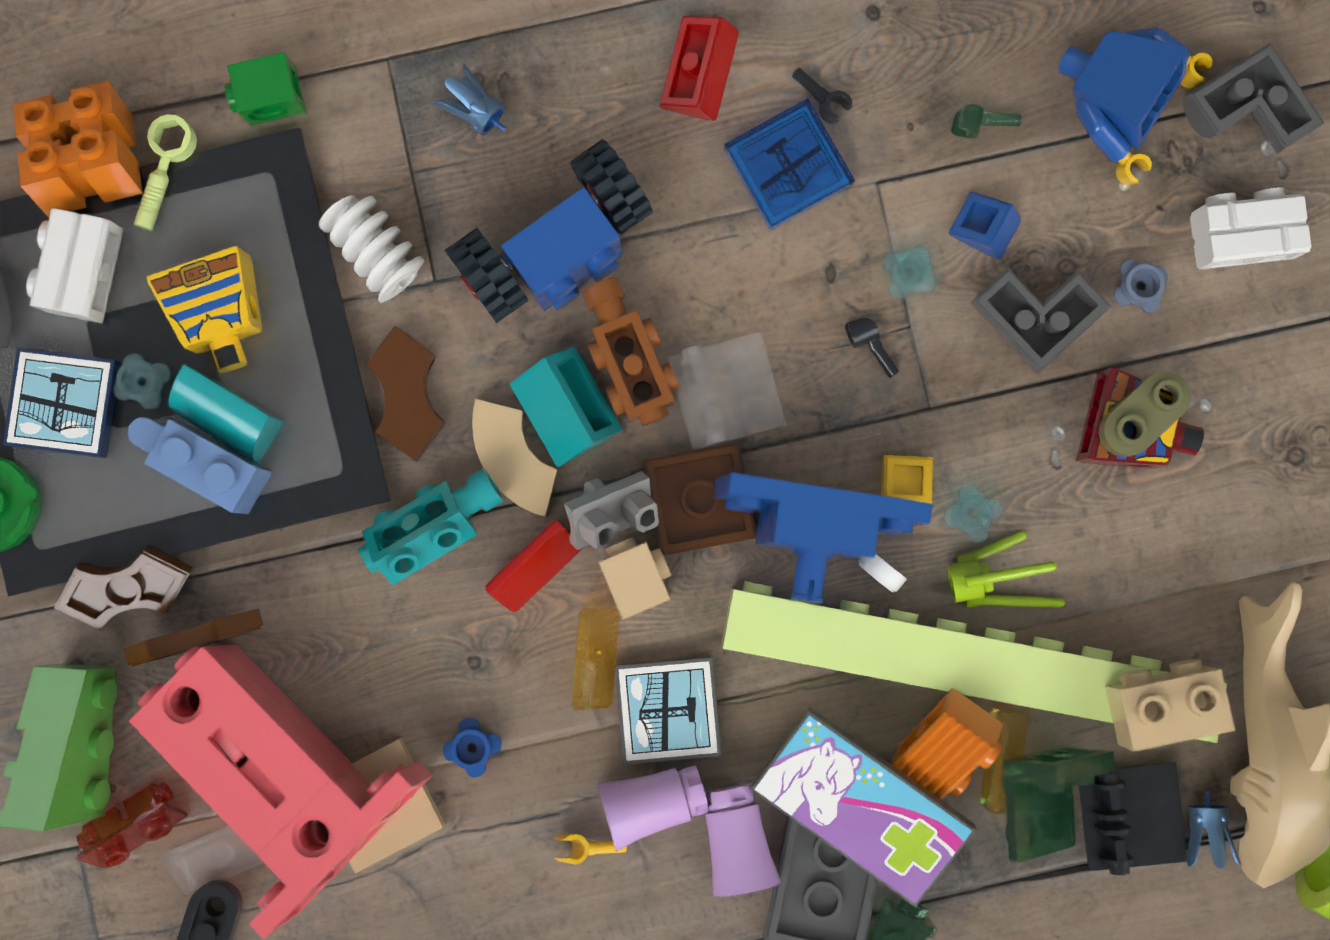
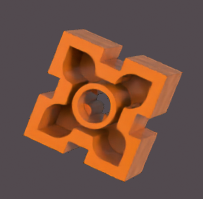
[13,80,143,217]

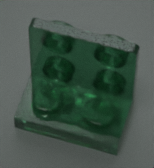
[1003,746,1115,863]

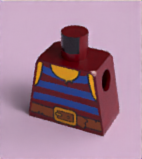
[1076,367,1204,469]

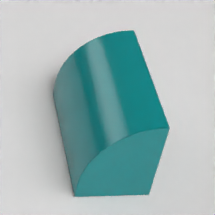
[510,346,623,468]
[169,364,285,463]

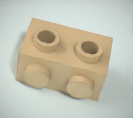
[599,537,672,619]
[1105,659,1235,751]

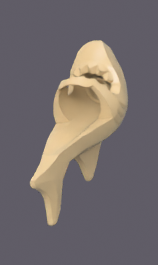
[1230,582,1330,888]

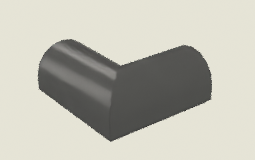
[1183,43,1324,154]
[970,268,1112,374]

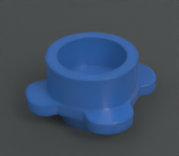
[443,718,502,777]

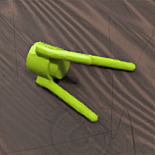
[947,531,1065,608]

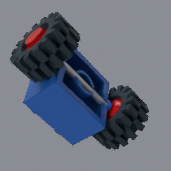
[445,139,653,323]

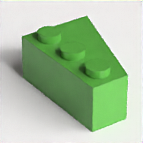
[0,663,117,832]

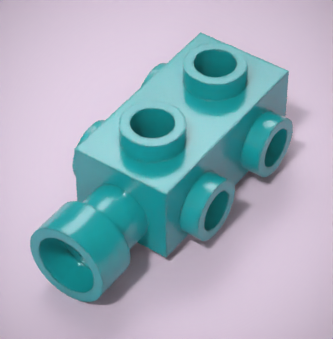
[358,468,504,585]

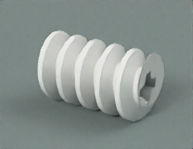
[318,195,425,303]

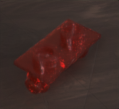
[75,782,188,869]

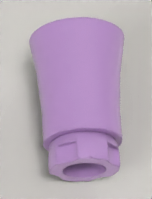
[597,765,709,851]
[705,784,781,897]

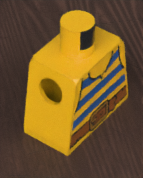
[146,246,262,373]

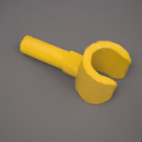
[555,832,627,865]

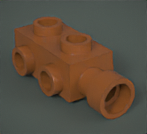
[582,277,680,426]

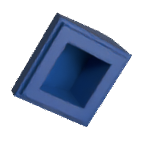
[949,191,1021,260]

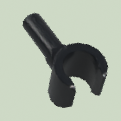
[792,68,853,123]
[845,318,899,378]

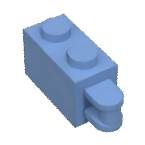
[128,417,273,514]

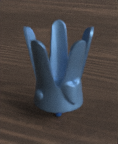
[433,64,506,136]
[1187,791,1241,869]

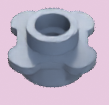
[1113,259,1168,313]

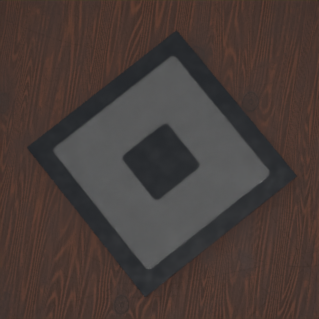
[0,127,391,596]

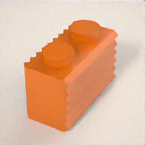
[891,688,1003,800]

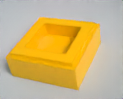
[881,455,933,504]

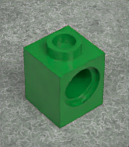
[224,52,306,126]

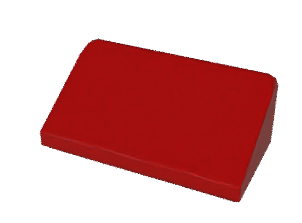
[659,16,738,121]
[485,520,582,612]

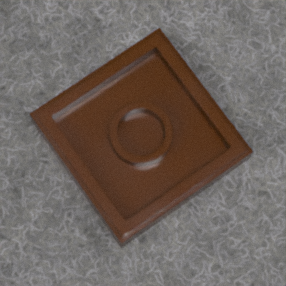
[643,442,757,556]

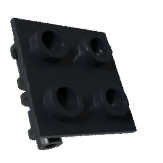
[1077,762,1187,875]

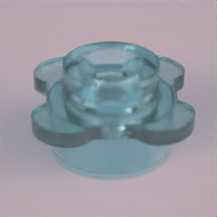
[883,246,936,299]
[113,354,171,410]
[944,485,1003,543]

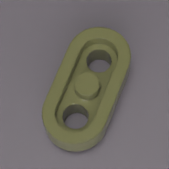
[1099,371,1191,457]

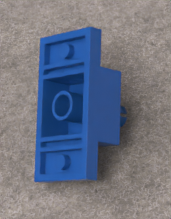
[713,473,933,603]

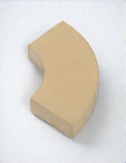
[472,399,558,517]

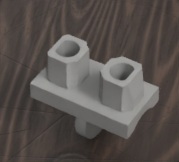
[564,471,659,552]

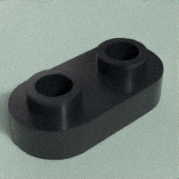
[177,880,243,940]

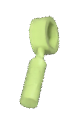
[133,114,197,231]

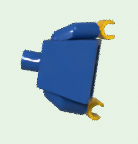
[1059,27,1213,185]

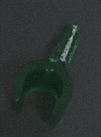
[951,104,1022,138]

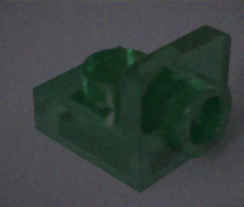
[866,898,938,940]

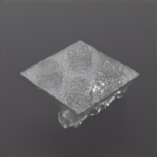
[667,332,787,451]

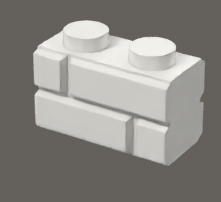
[1190,187,1312,270]
[26,208,124,323]

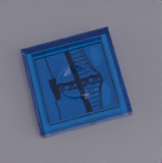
[724,98,855,231]

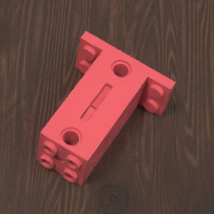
[129,644,433,939]

